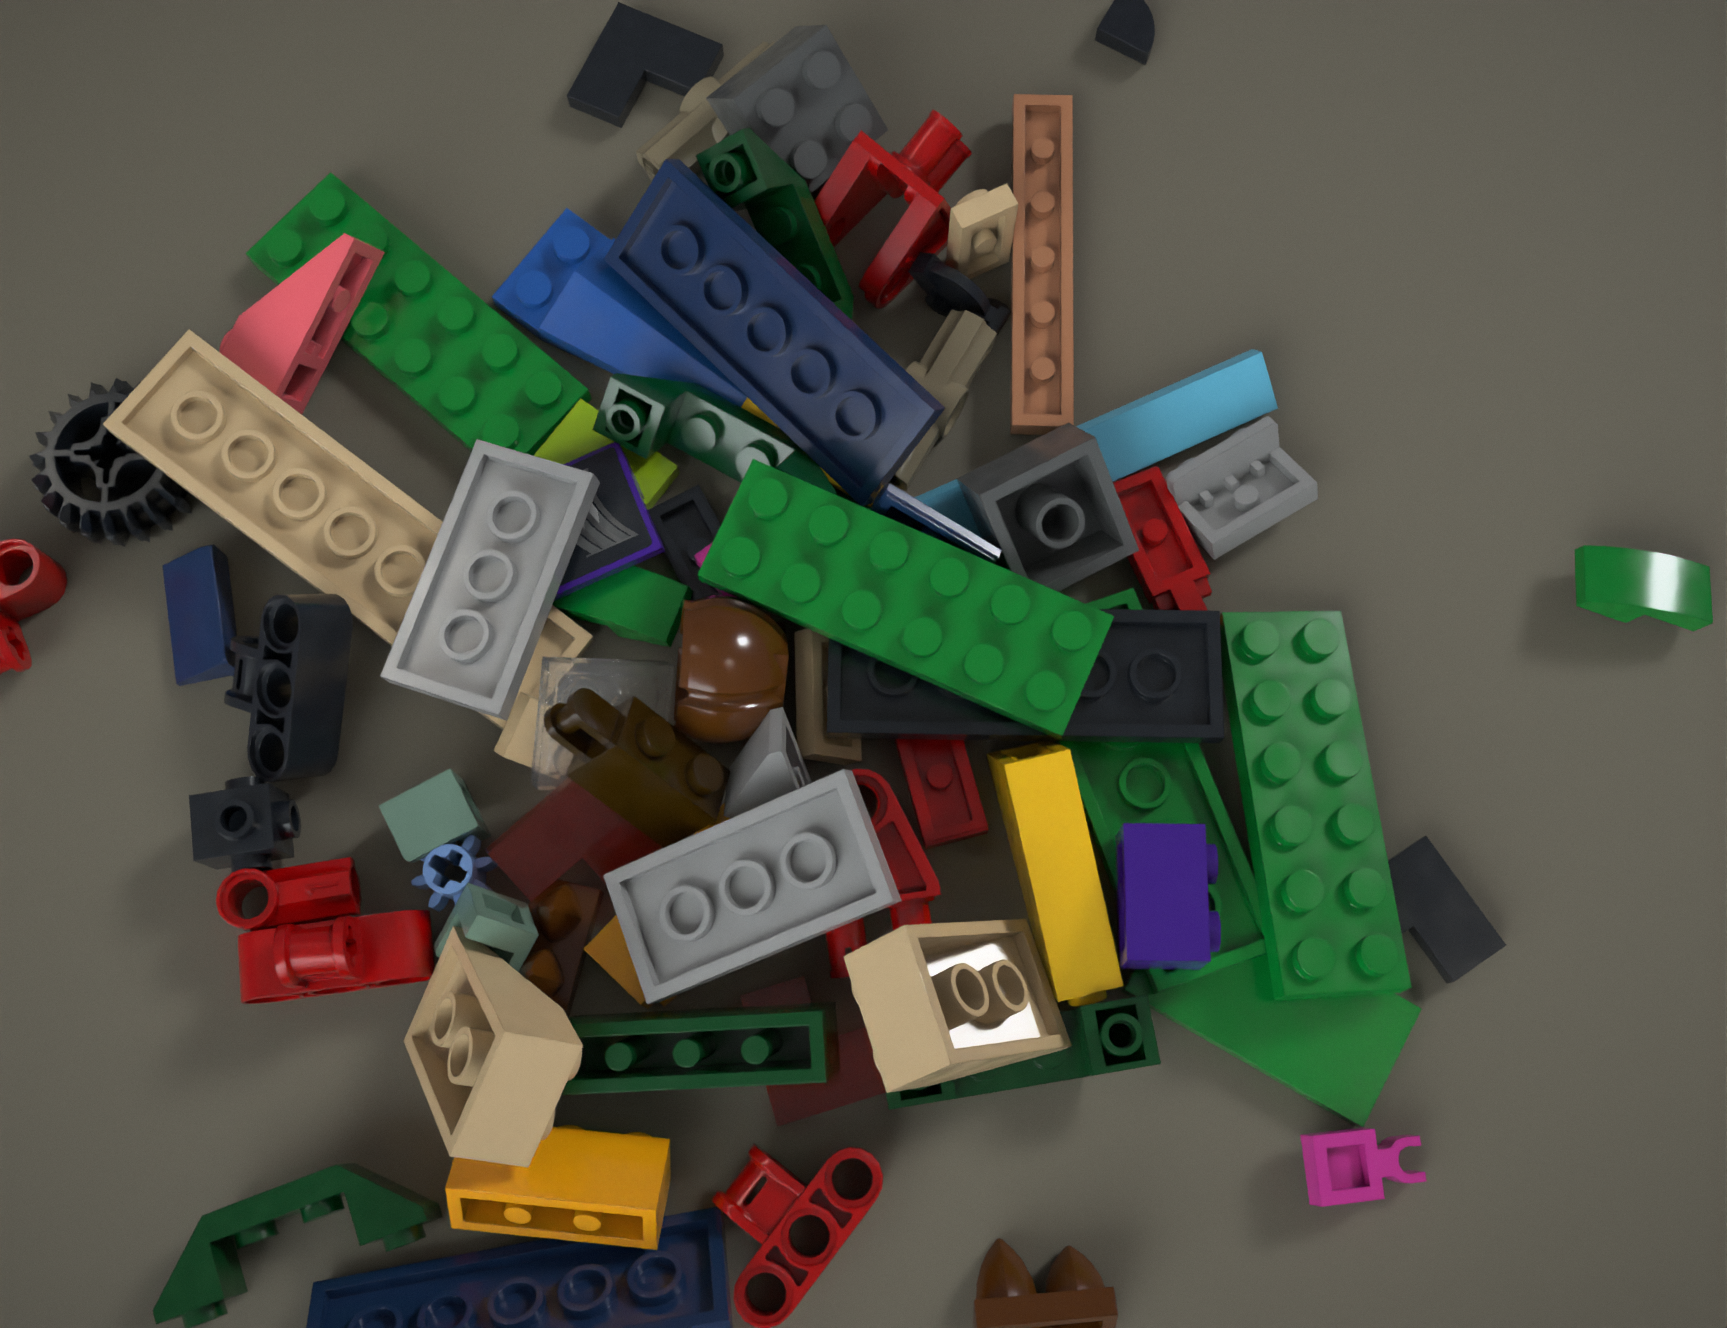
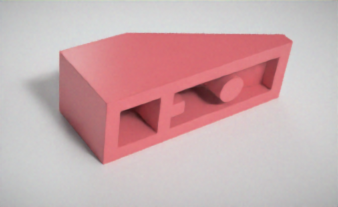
[219,233,385,414]

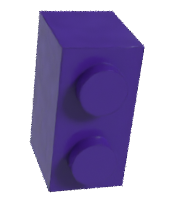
[1115,823,1221,970]

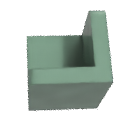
[378,769,491,863]
[434,883,539,972]

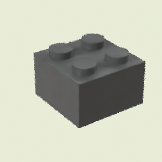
[706,25,888,193]
[957,423,1139,592]

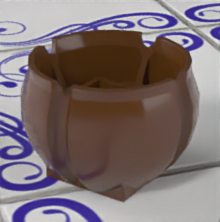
[674,595,789,744]

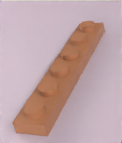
[1010,94,1074,435]

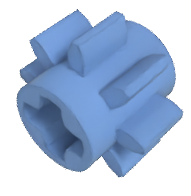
[411,834,498,912]

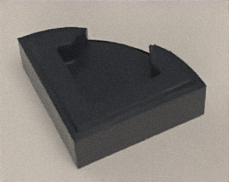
[1095,0,1155,65]

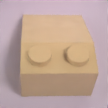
[843,919,1072,1093]
[404,926,583,1167]

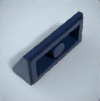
[870,483,1002,563]
[162,544,237,686]

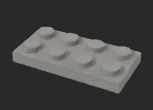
[380,439,600,721]
[603,769,902,1004]

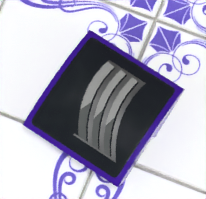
[554,442,665,601]

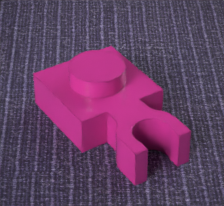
[1300,1128,1427,1207]

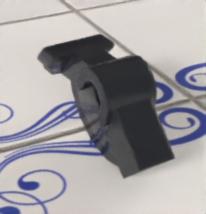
[908,252,1011,336]

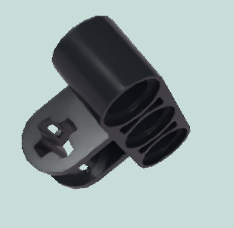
[224,594,353,782]

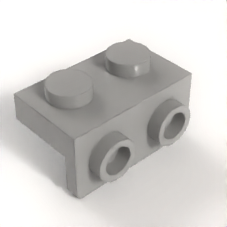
[1166,416,1318,560]

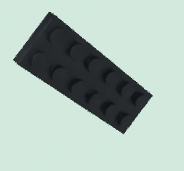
[827,609,1224,743]

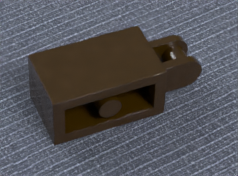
[544,688,731,848]

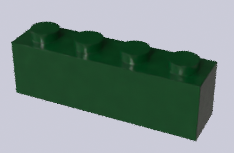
[561,1002,840,1095]

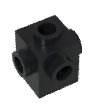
[189,776,301,872]

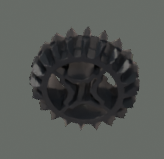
[29,378,192,547]

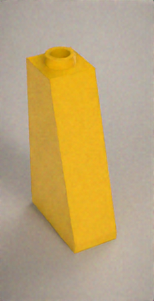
[986,741,1124,1006]

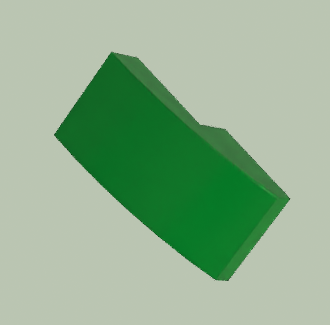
[1574,545,1713,632]
[552,566,694,648]

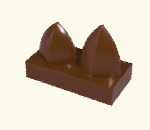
[519,874,604,1018]
[973,1238,1118,1328]

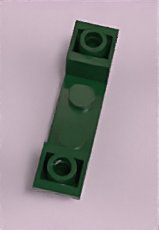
[696,128,854,320]
[592,373,836,495]
[885,995,1161,1110]
[152,1163,443,1328]

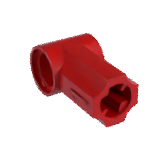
[216,857,362,932]

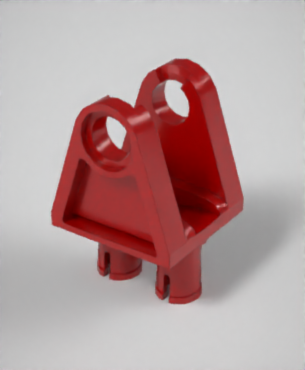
[814,109,972,309]
[825,769,941,978]

